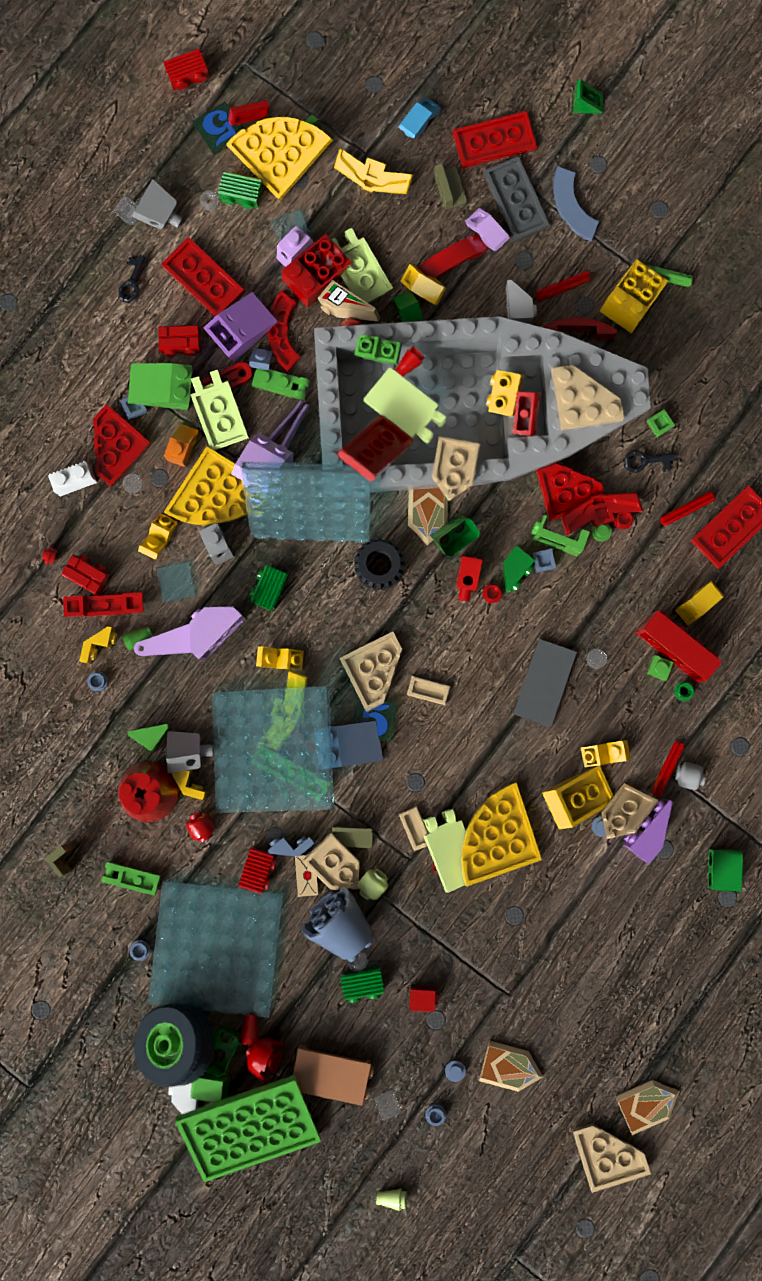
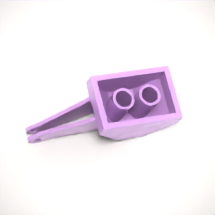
[231,400,309,494]
[134,607,246,662]

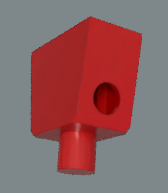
[456,555,482,602]

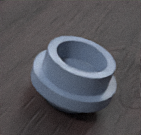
[87,671,108,691]
[591,816,606,837]
[130,940,150,961]
[445,1060,466,1082]
[425,1104,446,1126]

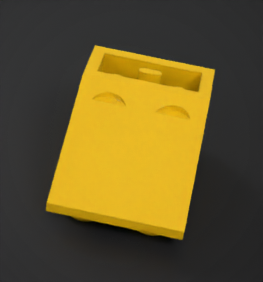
[599,259,668,334]

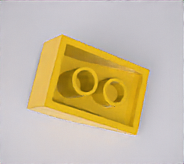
[542,765,614,829]

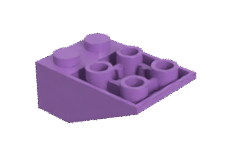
[204,292,278,362]
[623,798,672,864]

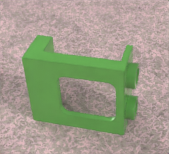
[531,515,590,556]

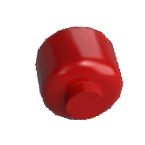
[185,810,215,842]

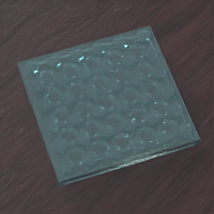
[241,462,370,543]
[212,686,334,813]
[148,881,283,1018]

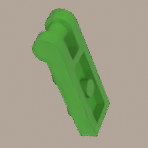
[252,368,310,400]
[101,861,161,896]

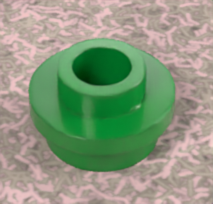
[674,681,694,701]

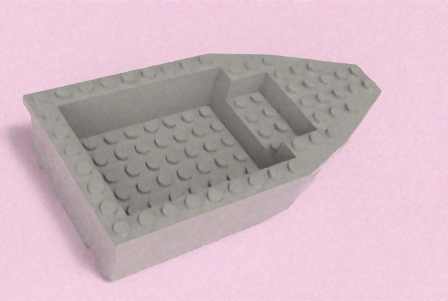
[314,316,651,495]

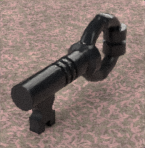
[118,255,147,304]
[623,450,675,473]

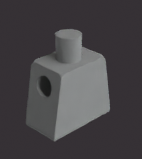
[132,179,183,229]
[199,523,234,565]
[167,731,213,773]

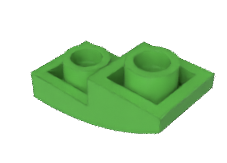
[355,334,402,365]

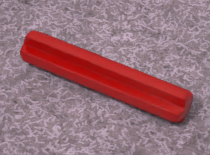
[535,271,591,302]
[660,491,715,526]
[651,741,685,797]

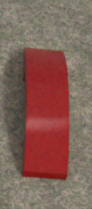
[417,234,488,280]
[542,318,617,340]
[63,592,144,617]

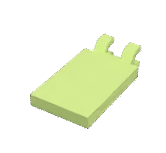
[331,228,393,304]
[364,367,446,444]
[190,370,249,450]
[423,809,466,893]

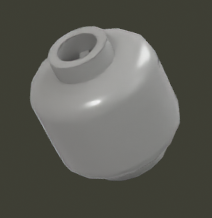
[675,762,707,790]

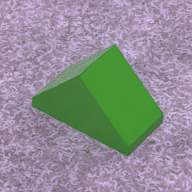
[127,724,171,752]
[190,1073,230,1102]

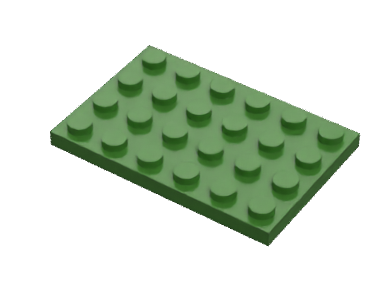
[175,1075,321,1182]

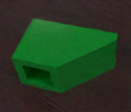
[502,546,535,593]

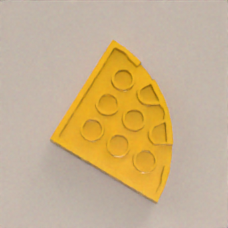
[226,117,333,200]
[164,446,274,526]
[461,783,542,886]

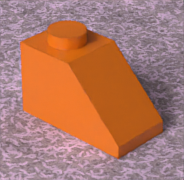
[164,424,199,467]

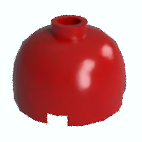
[246,1038,284,1082]

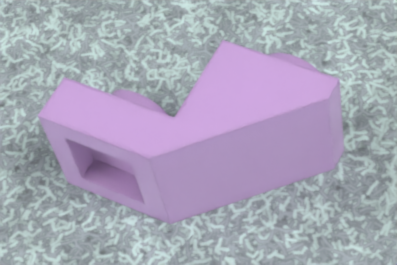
[465,208,510,251]

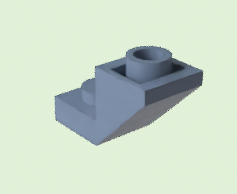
[268,835,315,856]

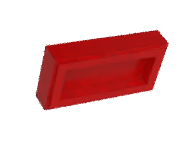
[228,100,269,125]

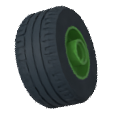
[134,1004,215,1087]

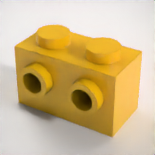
[487,370,524,416]

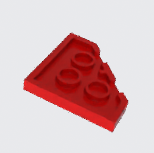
[93,404,151,487]
[536,462,604,521]

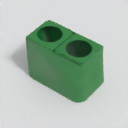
[430,513,479,557]
[708,849,743,893]
[206,1024,240,1077]

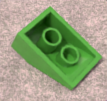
[128,363,192,410]

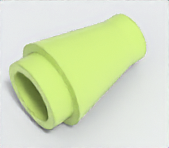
[377,1189,407,1211]

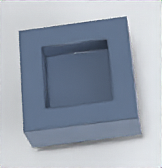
[249,348,273,370]
[120,397,147,420]
[532,549,556,573]

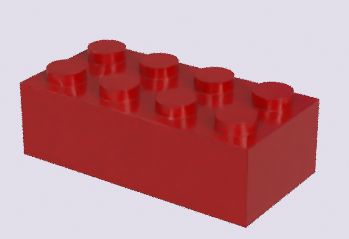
[635,611,722,682]

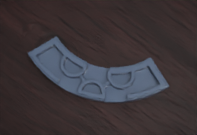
[553,166,599,242]

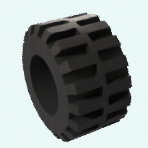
[354,538,404,590]

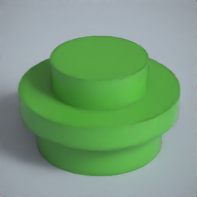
[592,523,612,542]

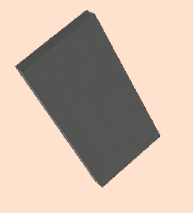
[483,156,550,242]
[513,639,577,727]

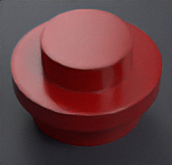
[614,513,633,530]
[42,545,57,565]
[482,584,502,604]

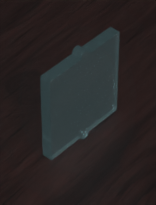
[270,210,312,242]
[157,562,196,603]

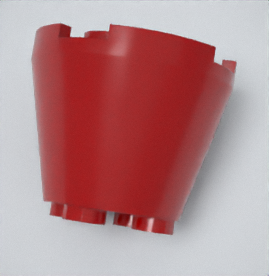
[118,761,180,822]

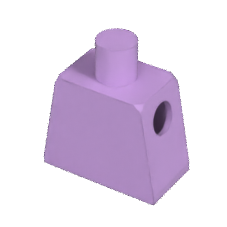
[277,225,314,267]

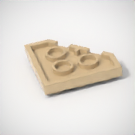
[551,365,624,431]
[340,632,402,712]
[572,1123,651,1193]

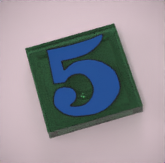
[192,101,243,155]
[354,697,397,742]

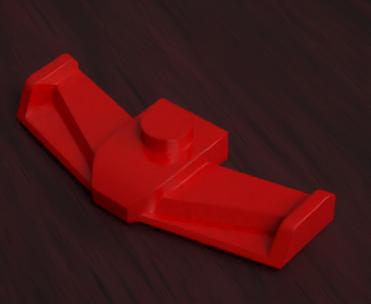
[562,492,643,536]

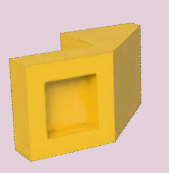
[401,264,446,305]
[138,513,178,560]
[675,581,724,625]
[79,627,117,664]
[256,646,304,671]
[581,740,631,767]
[171,770,208,800]

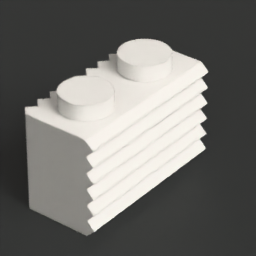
[48,461,97,496]

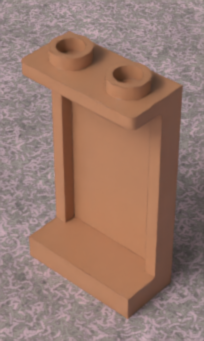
[293,1044,374,1106]

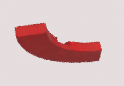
[268,290,301,373]

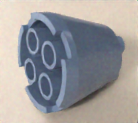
[301,887,374,962]

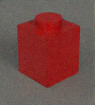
[409,986,439,1012]

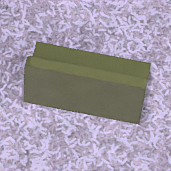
[434,164,467,210]
[332,826,373,848]
[45,842,76,878]

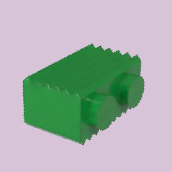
[218,171,263,209]
[249,565,289,612]
[340,966,384,1003]

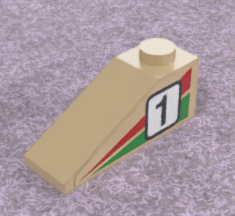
[318,280,381,321]

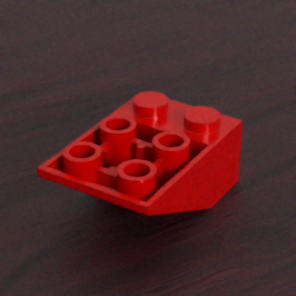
[282,234,352,308]

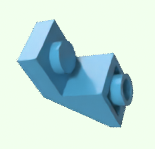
[399,97,442,138]

